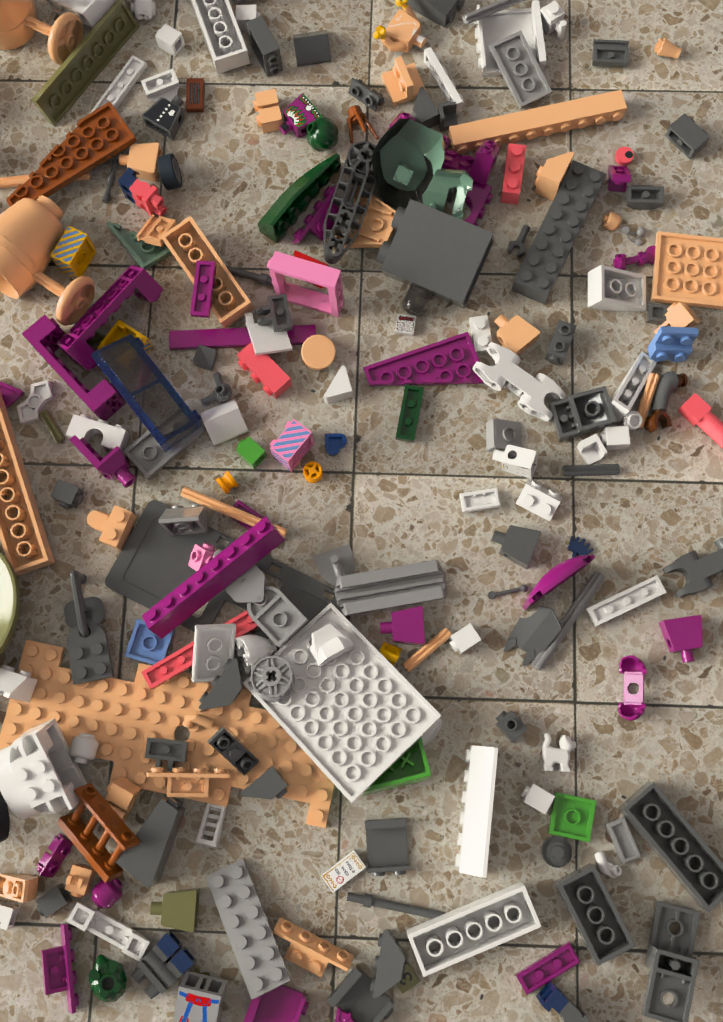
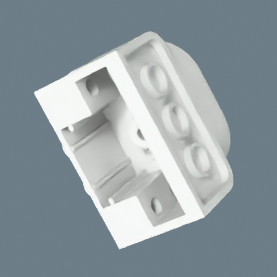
[0,718,87,819]

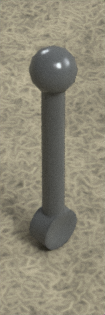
[488,584,528,599]

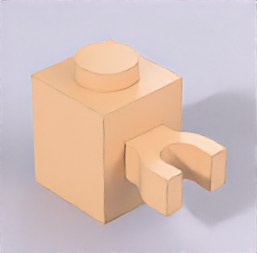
[65,863,96,898]

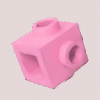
[188,543,217,571]

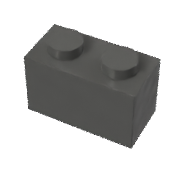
[665,113,710,159]

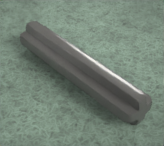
[562,464,620,476]

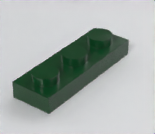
[396,384,424,443]

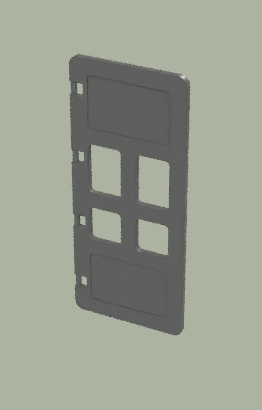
[105,500,350,656]

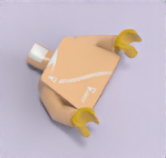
[373,0,426,53]

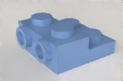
[648,326,699,363]

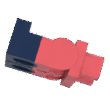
[118,167,167,217]

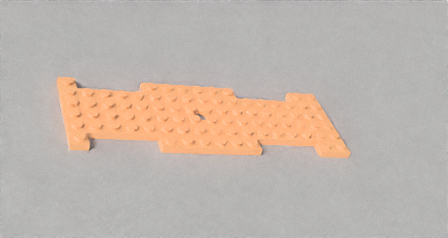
[0,640,335,828]

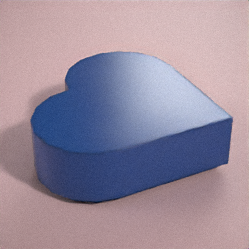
[325,433,347,456]

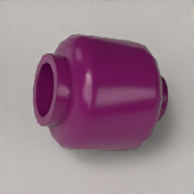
[91,878,123,909]

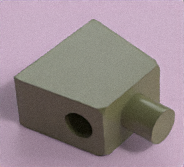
[150,888,200,932]

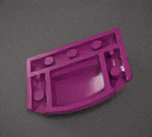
[523,555,595,610]

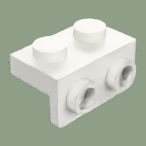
[515,480,562,521]

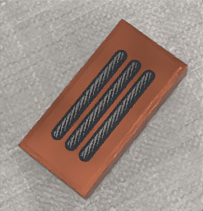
[186,78,205,113]

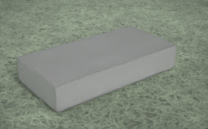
[605,816,642,864]

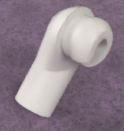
[594,851,622,878]

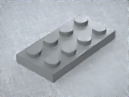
[489,30,552,110]
[123,403,206,480]

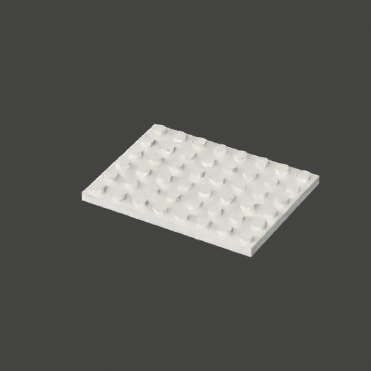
[243,603,441,803]

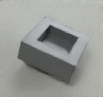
[646,303,668,325]

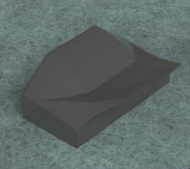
[626,185,665,210]

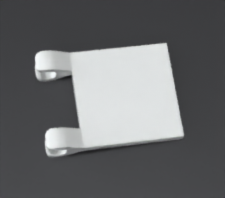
[244,312,292,356]

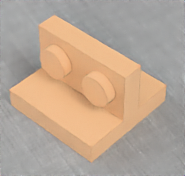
[382,56,426,106]

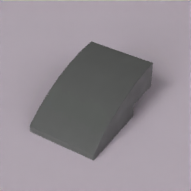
[548,386,617,442]

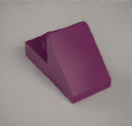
[608,165,632,192]

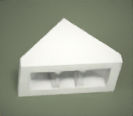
[323,365,353,404]

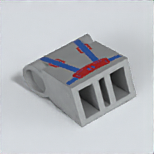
[173,971,228,1022]

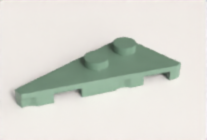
[106,221,172,270]

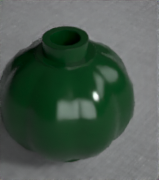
[307,117,338,152]

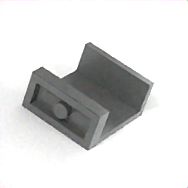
[365,817,410,876]
[327,965,394,1022]

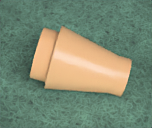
[653,38,682,59]

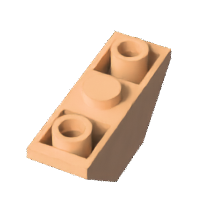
[0,873,39,903]

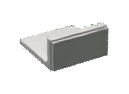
[486,418,522,452]

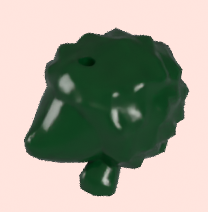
[88,954,127,1003]

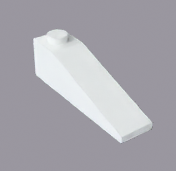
[610,352,657,422]

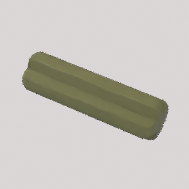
[39,410,65,444]

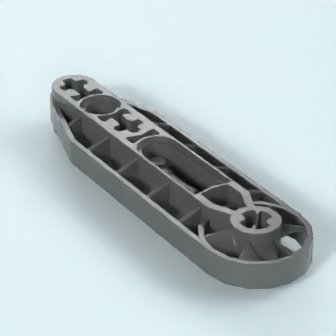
[323,141,376,264]

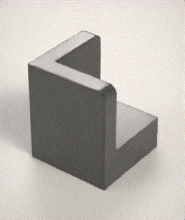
[438,102,458,131]

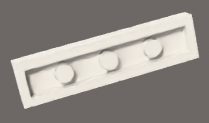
[424,47,464,114]
[586,575,667,627]

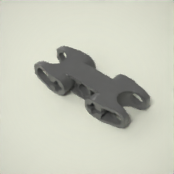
[662,538,723,598]

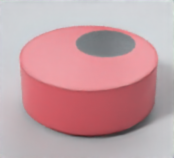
[615,147,634,166]

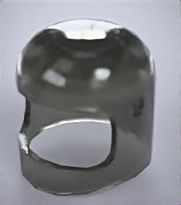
[402,284,435,317]

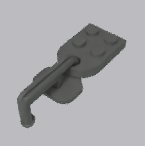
[64,570,114,685]

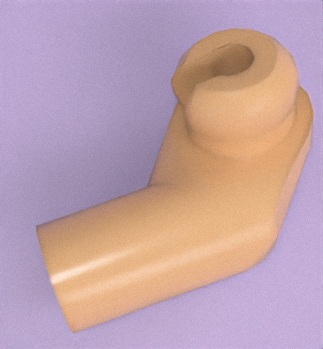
[183,714,213,729]

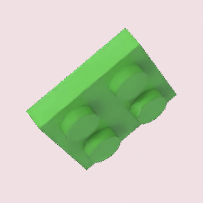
[548,792,596,843]

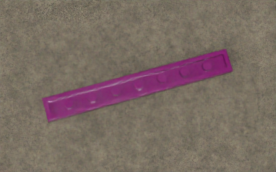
[169,324,316,350]

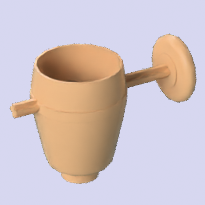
[0,0,84,65]
[0,195,95,326]

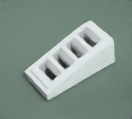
[196,803,227,849]

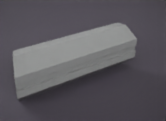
[335,560,447,616]

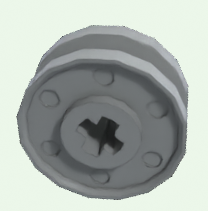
[250,656,295,702]

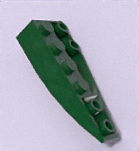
[258,154,341,243]

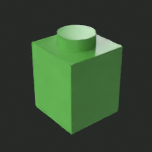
[236,436,267,469]

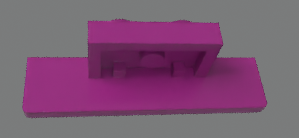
[292,184,339,245]
[41,923,79,1014]

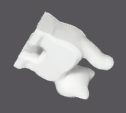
[542,733,576,772]

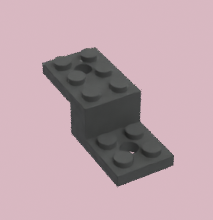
[642,900,700,1022]

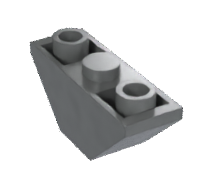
[198,657,244,710]
[208,727,259,776]
[370,929,407,999]

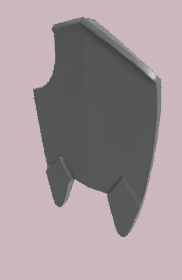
[504,606,562,666]

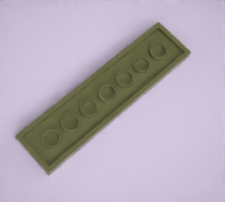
[32,0,139,126]

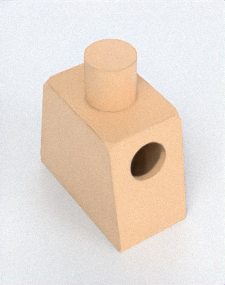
[119,143,163,182]
[495,314,541,356]

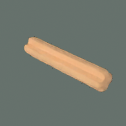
[637,373,660,428]
[403,628,452,672]

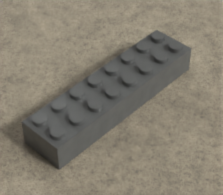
[512,160,606,305]

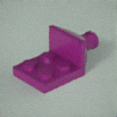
[69,435,136,488]

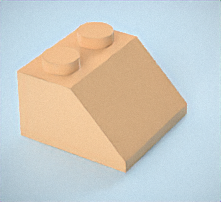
[534,152,574,201]

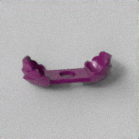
[618,655,647,721]

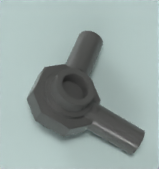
[201,372,232,406]

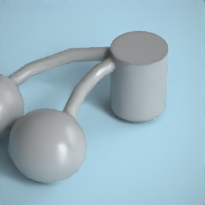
[621,226,646,246]

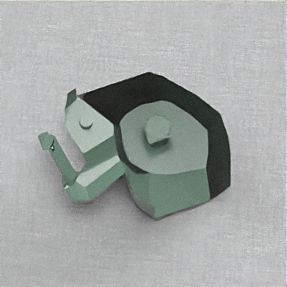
[371,119,473,219]

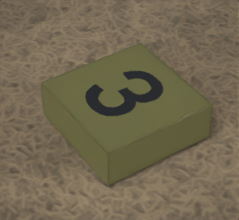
[397,962,420,994]

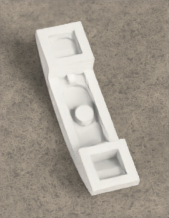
[66,902,150,962]

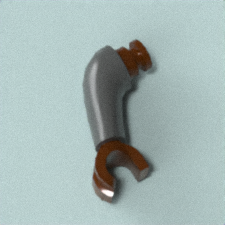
[644,371,688,433]

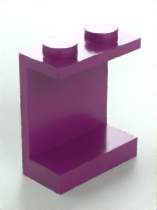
[243,985,309,1022]

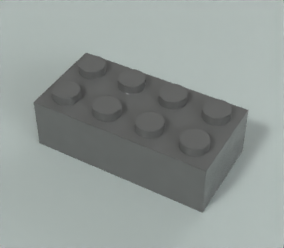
[554,863,636,966]

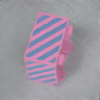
[270,419,315,472]

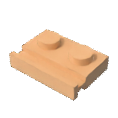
[136,214,177,247]

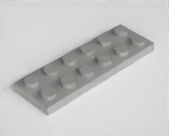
[206,859,292,1000]

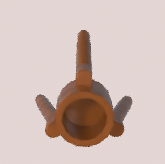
[346,105,379,143]

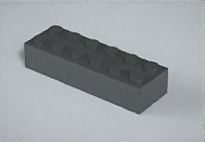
[618,781,723,912]

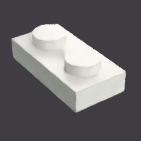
[469,315,492,354]

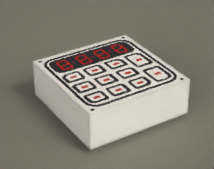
[395,314,416,336]

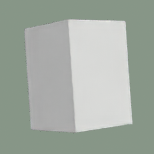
[200,399,249,446]

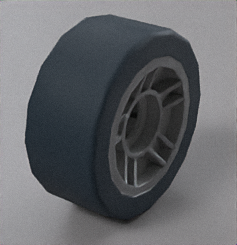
[157,153,182,190]

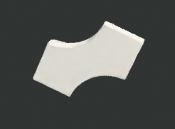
[17,380,54,425]

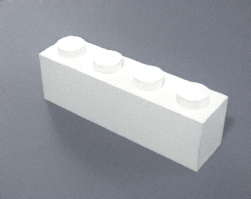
[0,665,38,703]

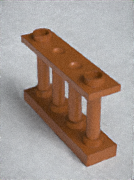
[57,783,141,883]

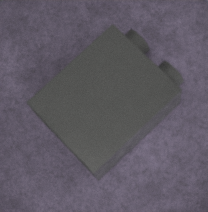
[376,199,495,309]

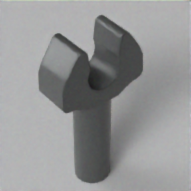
[508,225,530,258]

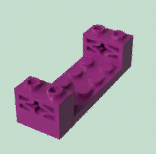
[389,113,501,185]
[56,265,164,371]
[22,315,125,421]

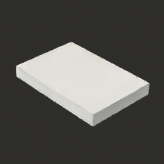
[191,623,236,683]

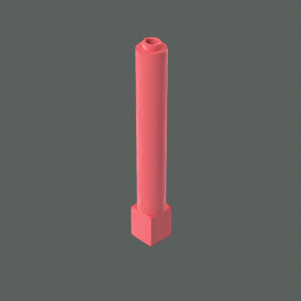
[678,393,723,449]

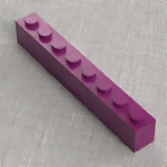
[142,516,285,639]

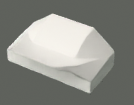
[141,69,180,102]
[310,623,354,667]

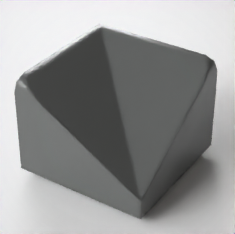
[193,344,218,371]

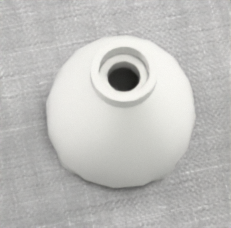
[234,634,277,675]

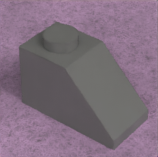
[412,86,440,128]
[240,766,289,800]

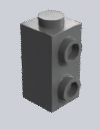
[545,320,577,365]

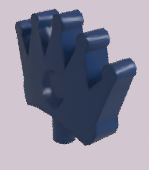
[567,536,594,558]

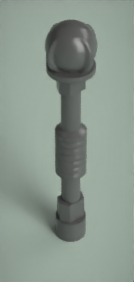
[102,152,123,204]

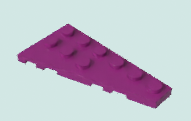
[363,332,485,386]

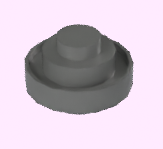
[541,836,572,868]

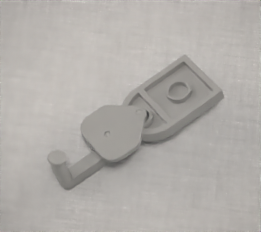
[213,550,309,648]

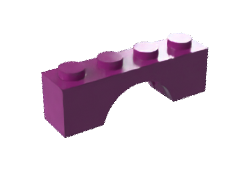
[464,181,493,226]

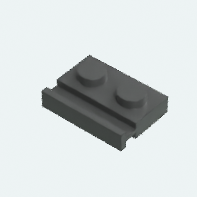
[592,39,629,67]

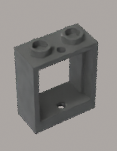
[246,16,283,77]

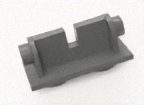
[348,78,384,112]

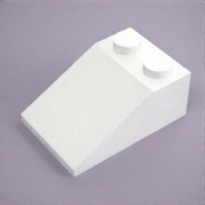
[588,265,646,311]

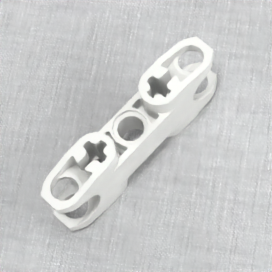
[472,342,566,422]

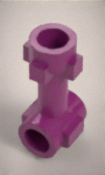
[613,251,648,270]

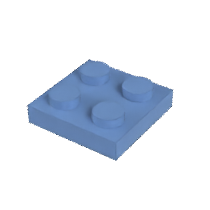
[125,619,175,665]

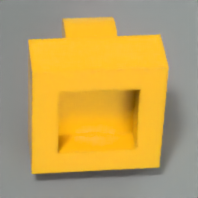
[379,642,402,665]

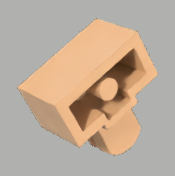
[654,302,701,335]
[87,505,137,551]

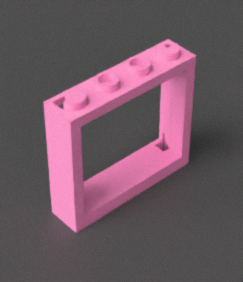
[267,251,344,317]

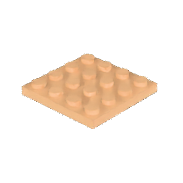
[651,231,723,310]

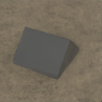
[293,30,331,67]

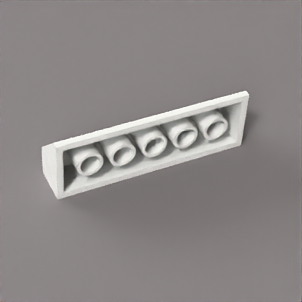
[455,745,498,878]

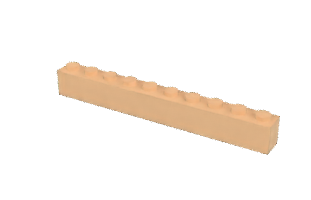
[448,90,627,154]

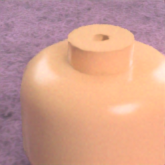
[602,212,621,231]

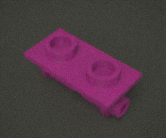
[36,833,73,878]

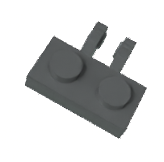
[255,294,292,332]
[145,737,189,771]

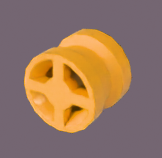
[303,461,323,483]
[215,471,239,495]

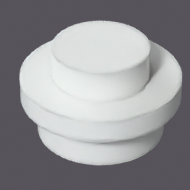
[623,411,643,430]

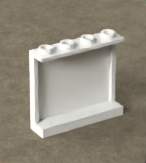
[473,0,547,77]

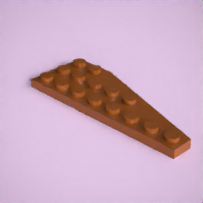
[6,101,137,207]

